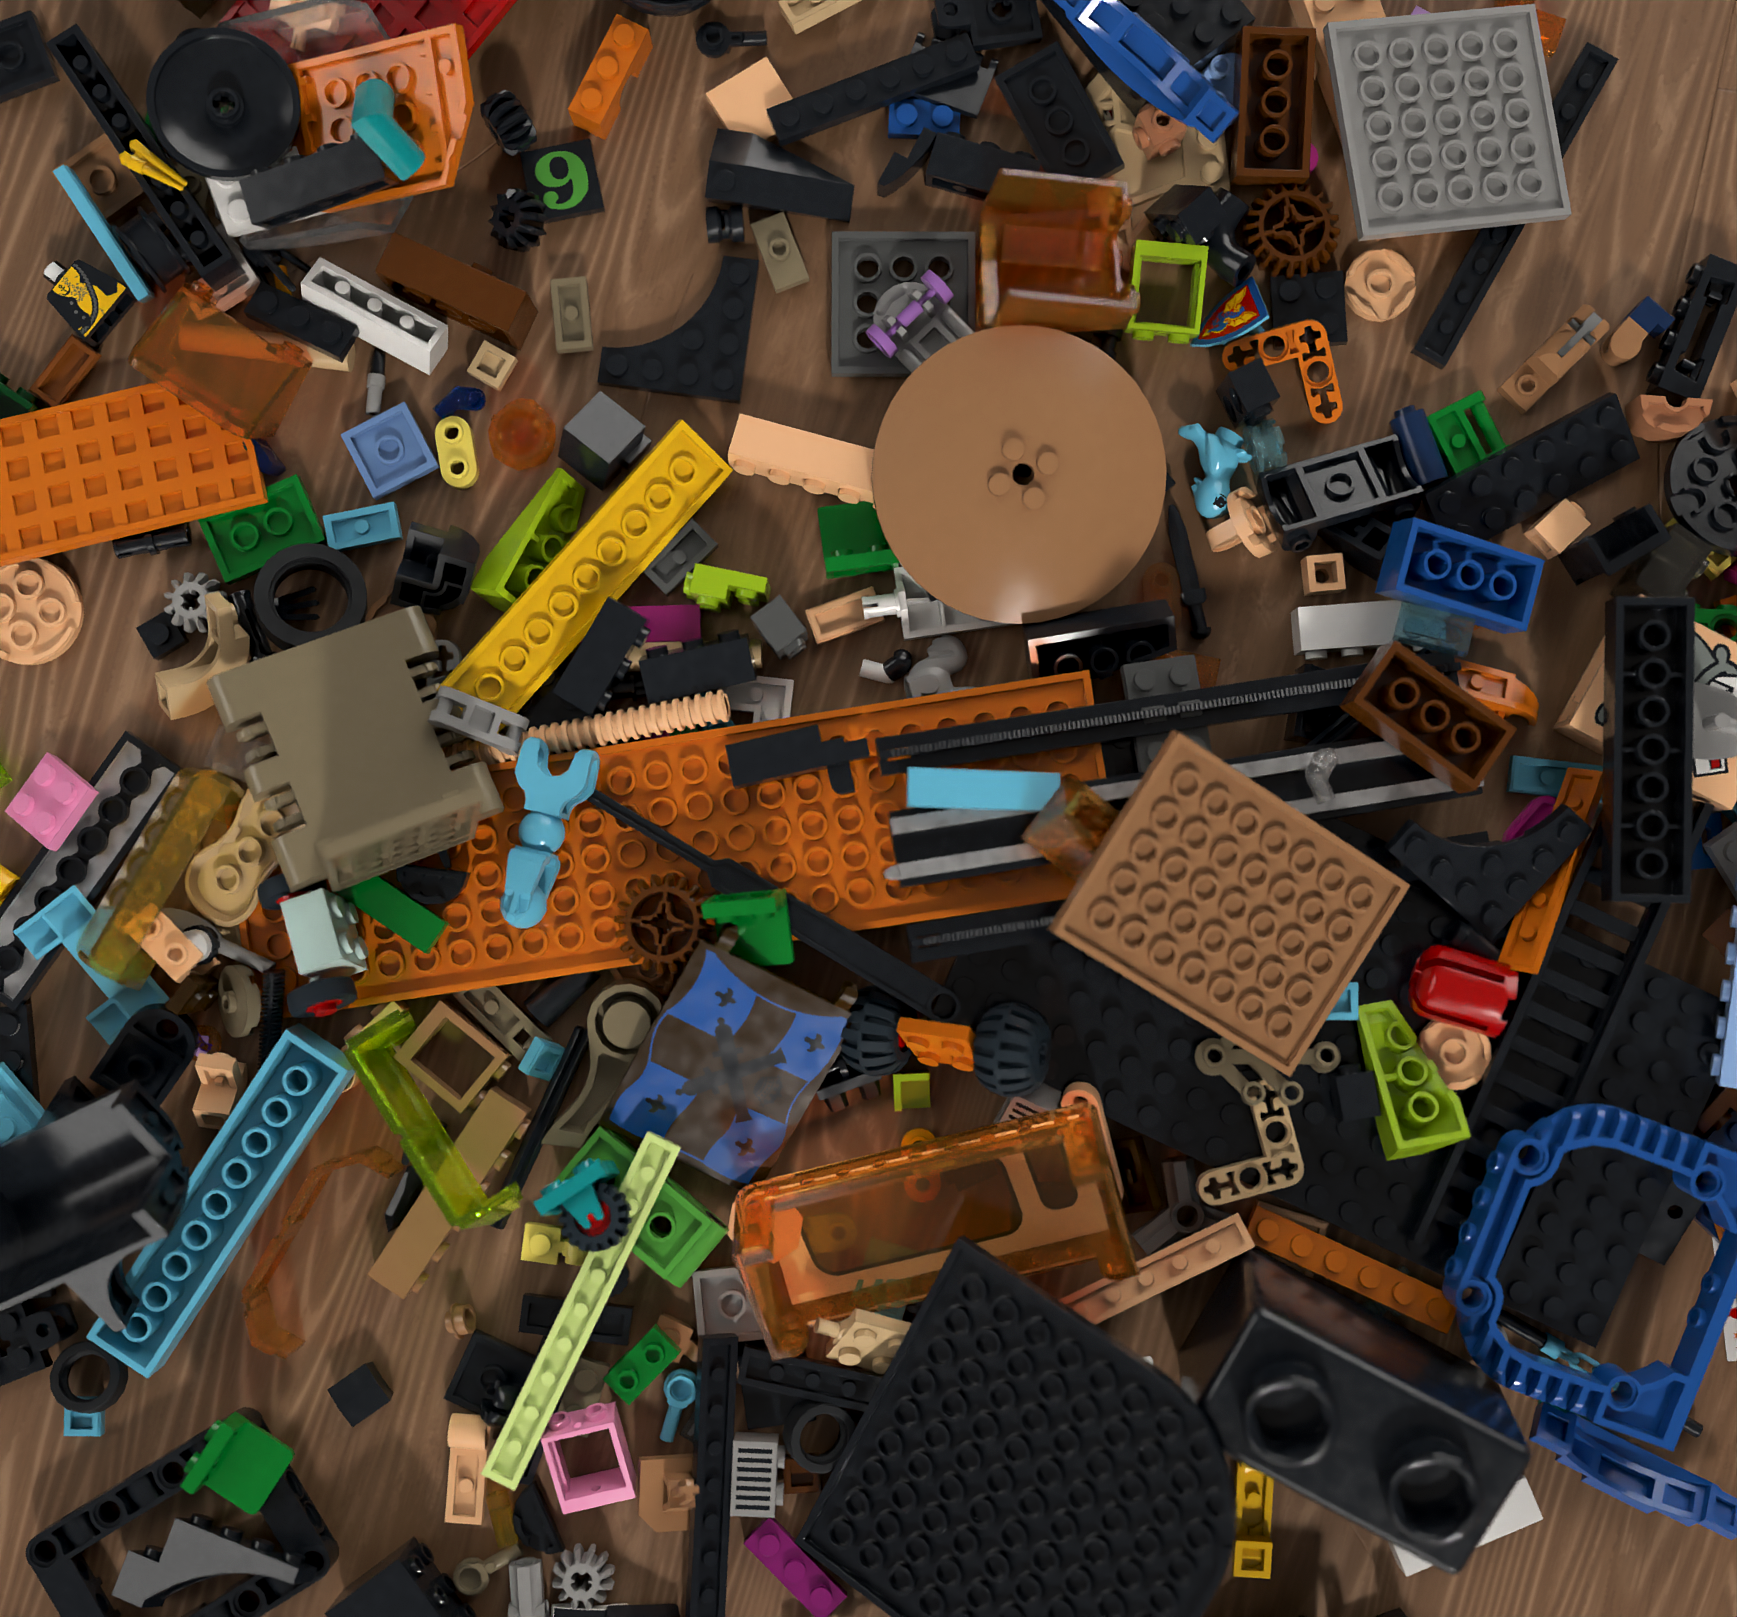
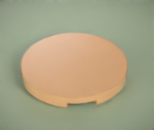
[0,558,84,665]

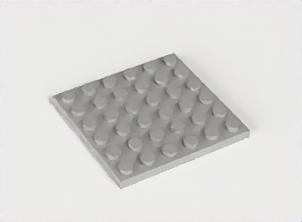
[1323,4,1572,241]

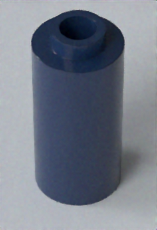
[1389,405,1449,488]

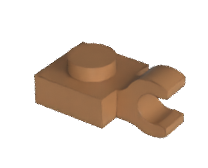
[657,1312,698,1364]

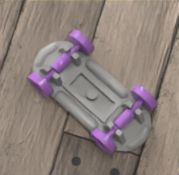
[865,270,975,373]

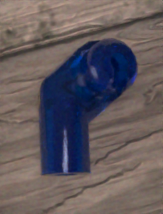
[432,386,486,419]

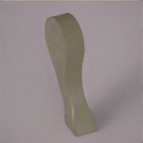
[541,978,665,1148]

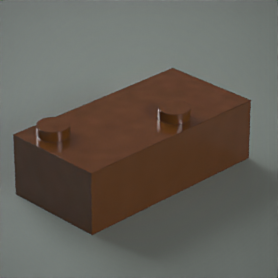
[1229,26,1316,187]
[375,231,538,350]
[1339,640,1517,794]

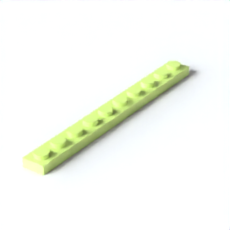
[481,1130,682,1491]

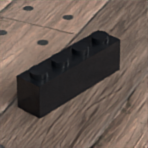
[239,133,400,230]

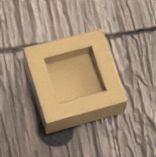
[467,340,518,392]

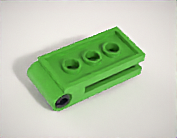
[553,1126,729,1288]

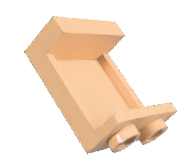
[124,903,221,984]

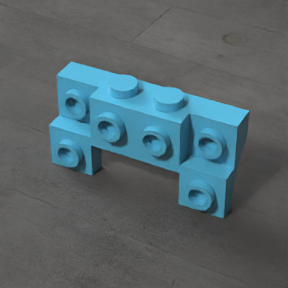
[13,885,170,1045]

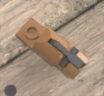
[1497,304,1609,415]

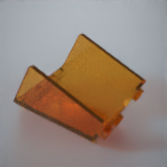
[975,168,1141,332]

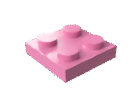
[5,752,99,852]

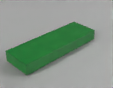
[336,875,449,954]

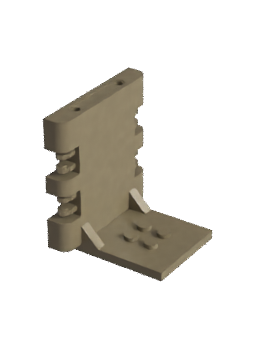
[206,606,504,893]

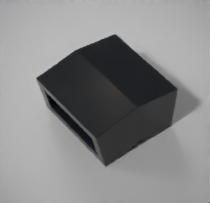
[327,1362,394,1427]

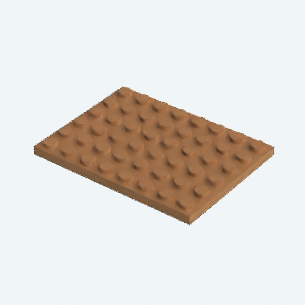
[1048,730,1410,1077]

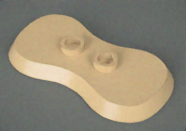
[185,788,306,927]

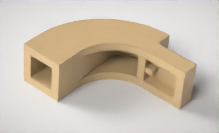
[155,592,250,720]

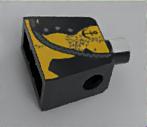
[43,259,137,349]

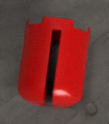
[1408,945,1518,1038]

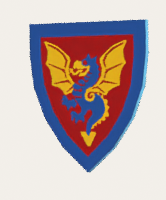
[1190,276,1270,347]

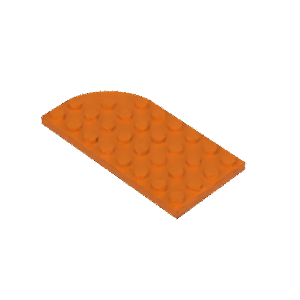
[0,383,268,567]

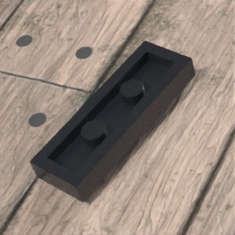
[244,281,360,363]
[518,1292,634,1346]

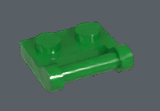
[1427,390,1510,476]

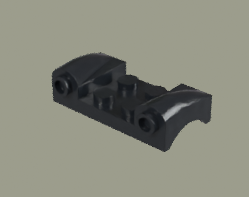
[1256,434,1424,553]

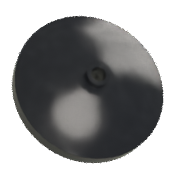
[146,27,301,181]

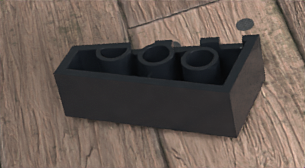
[1022,599,1177,680]

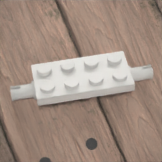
[861,567,1017,641]

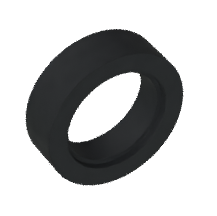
[254,543,367,650]

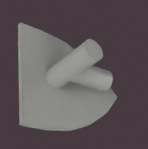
[1693,682,1737,760]

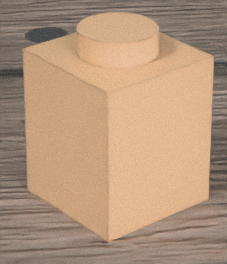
[1524,498,1591,560]

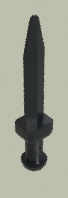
[1168,504,1211,640]

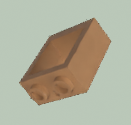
[393,999,513,1113]

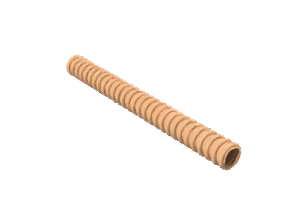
[442,689,731,771]

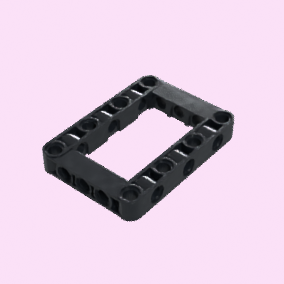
[25,1407,339,1617]

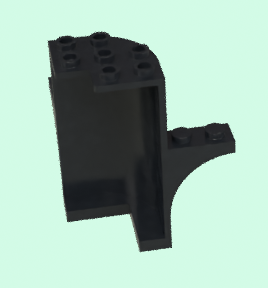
[0,1076,189,1332]

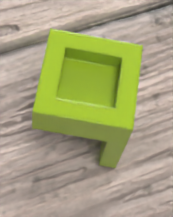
[893,1070,931,1111]

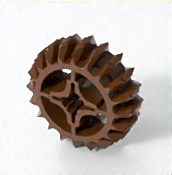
[1241,183,1340,279]
[614,873,716,974]

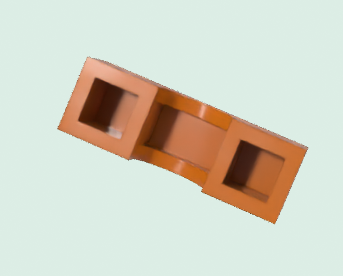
[568,14,653,140]

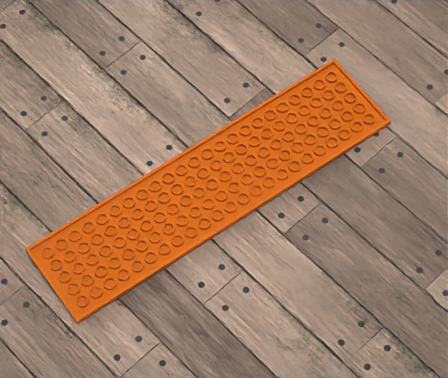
[224,670,1106,1022]

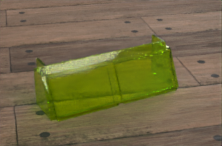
[343,1010,523,1230]

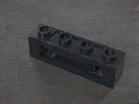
[1645,254,1737,408]

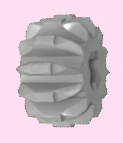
[164,572,228,633]
[552,1542,615,1610]

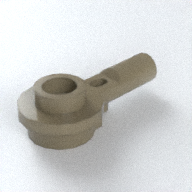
[453,1541,524,1596]

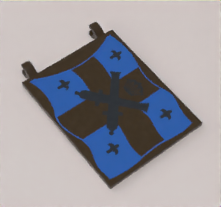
[598,922,858,1193]

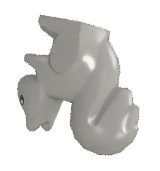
[904,635,977,699]

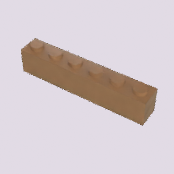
[367,1086,532,1300]

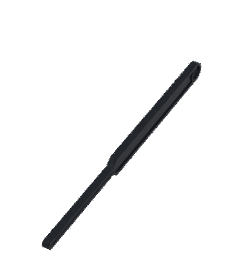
[587,789,961,1023]

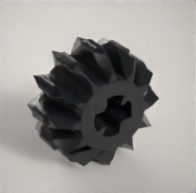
[480,89,537,156]
[488,188,550,252]

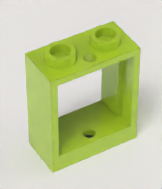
[1124,239,1209,344]

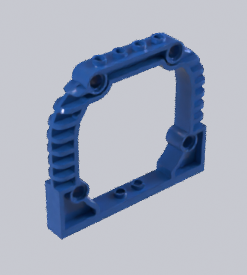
[1442,1103,1737,1451]

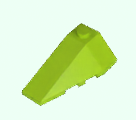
[471,468,585,612]
[1356,1000,1471,1161]

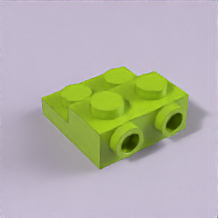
[683,563,771,613]

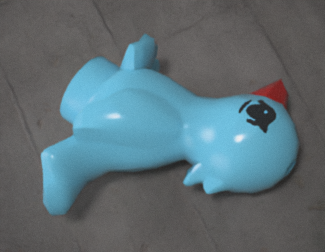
[1178,423,1252,519]

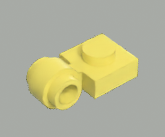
[520,1221,589,1266]

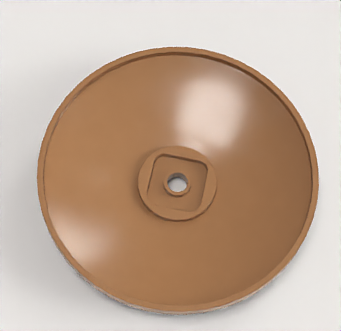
[872,325,1166,624]

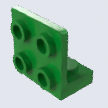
[817,501,899,579]
[701,889,795,966]

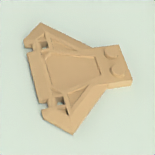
[1085,73,1230,273]

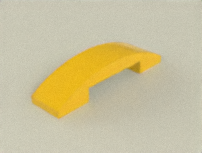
[1232,1460,1274,1579]

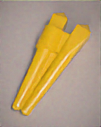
[118,139,188,191]

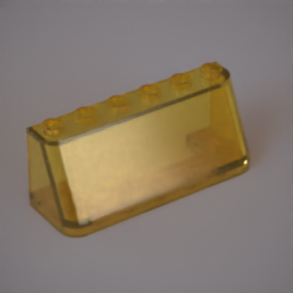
[77,767,246,991]

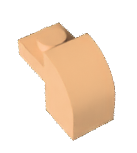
[192,1052,247,1130]

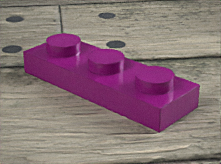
[743,1517,847,1617]

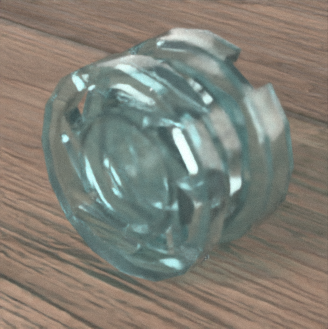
[1242,418,1287,476]

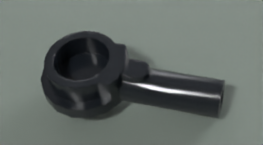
[696,21,767,58]

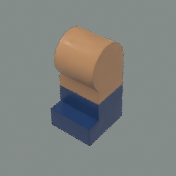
[1600,296,1675,367]

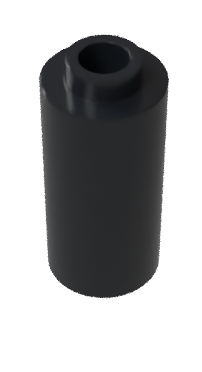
[524,971,601,1028]

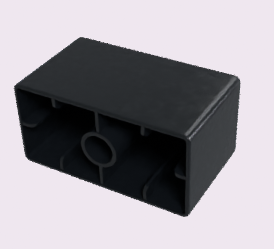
[1177,1248,1531,1575]

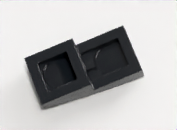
[877,127,937,198]

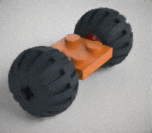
[840,985,1052,1097]

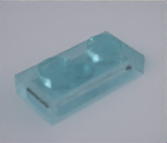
[1392,602,1476,658]

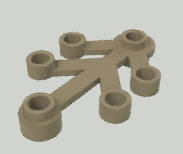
[1194,1036,1341,1106]

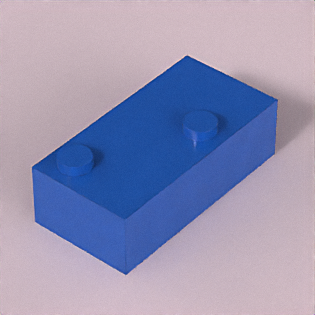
[1375,517,1545,634]

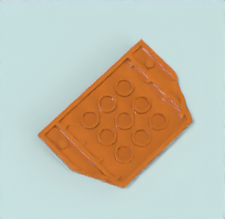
[288,23,474,213]

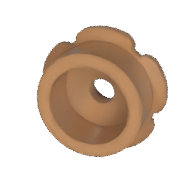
[445,1302,477,1339]

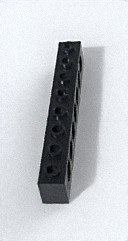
[46,24,246,292]

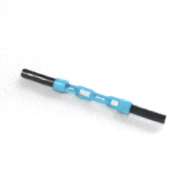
[1496,1309,1703,1438]

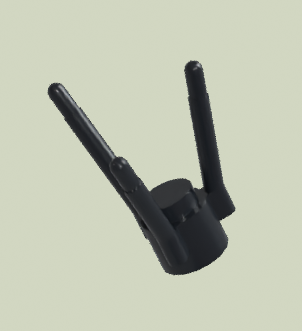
[242,233,311,292]

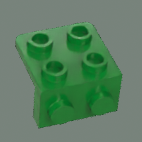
[180,1411,295,1515]

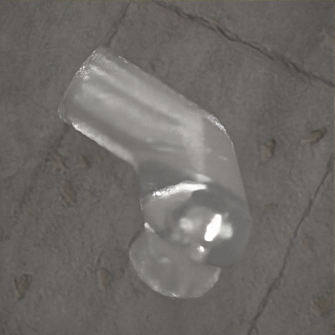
[1305,748,1340,805]

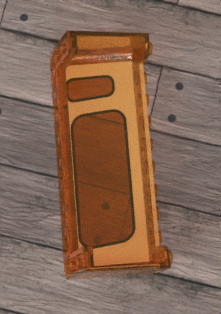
[732,1103,1140,1361]

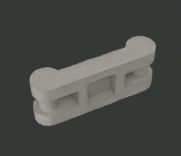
[428,686,530,756]

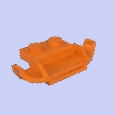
[1436,658,1539,726]

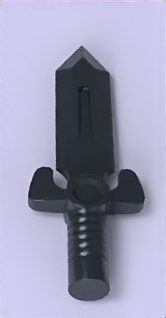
[385,1119,448,1232]

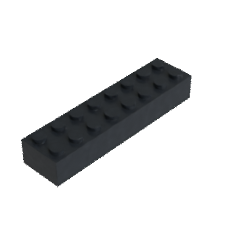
[1601,597,1695,903]

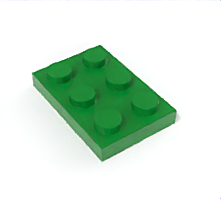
[198,474,327,585]

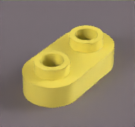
[435,416,479,490]

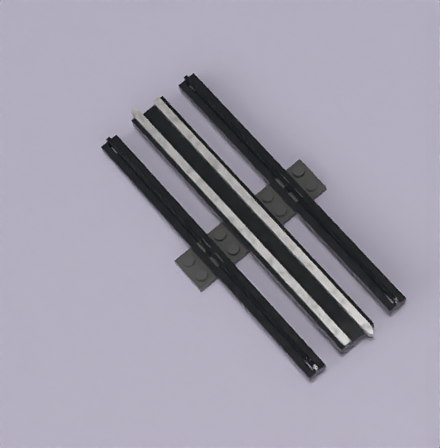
[874,650,1489,963]

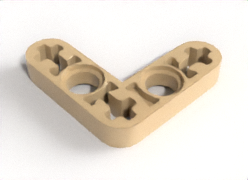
[1196,1078,1304,1205]

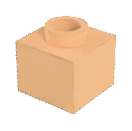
[1300,553,1346,596]

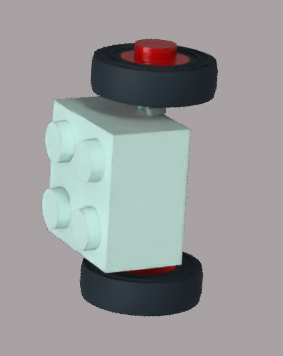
[257,872,368,1018]

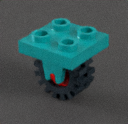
[534,1158,632,1252]

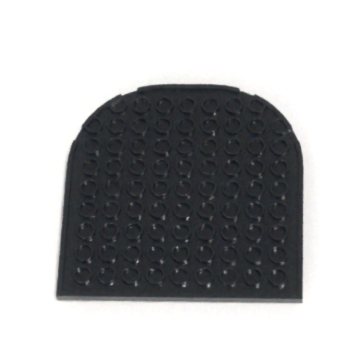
[795,1235,1237,1617]

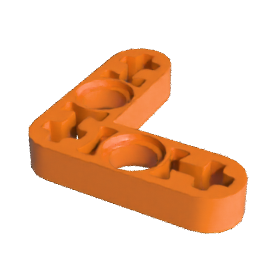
[1222,319,1343,424]

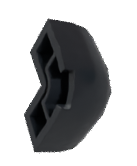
[390,521,480,615]

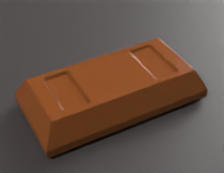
[29,334,102,407]

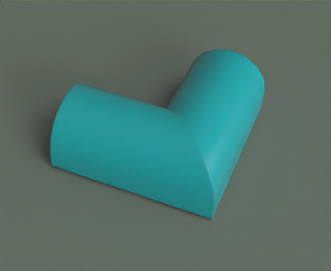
[351,79,426,181]

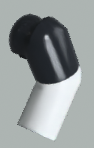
[859,649,912,684]

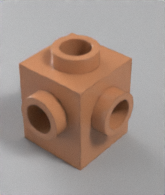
[1132,103,1187,161]

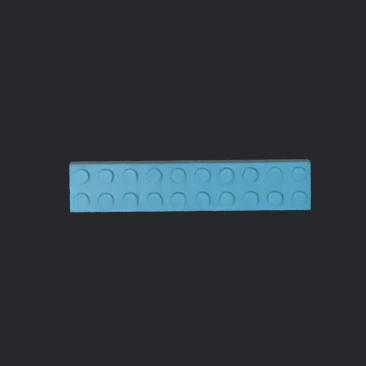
[86,1023,360,1379]

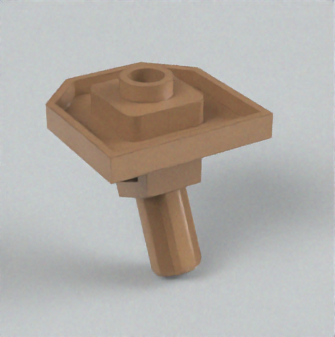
[637,1453,700,1533]

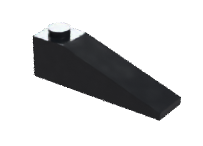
[705,128,855,223]

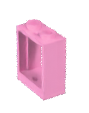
[540,1402,637,1514]

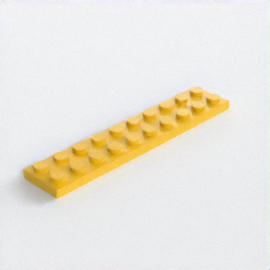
[436,419,733,734]

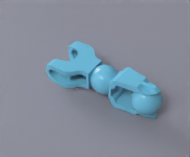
[500,737,600,929]

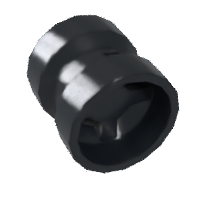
[706,205,745,244]

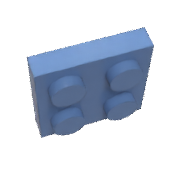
[340,401,440,501]

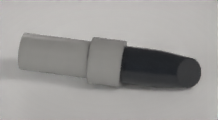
[365,348,386,416]

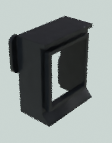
[1558,503,1672,586]

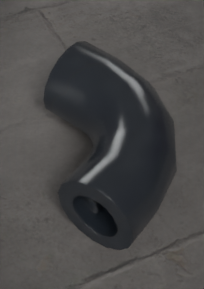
[1200,187,1256,287]

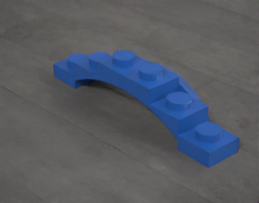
[1054,0,1240,143]
[1529,1402,1737,1540]

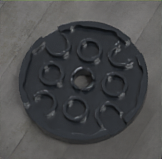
[1664,415,1737,557]

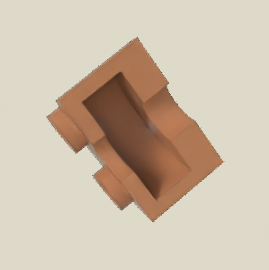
[1625,395,1713,444]

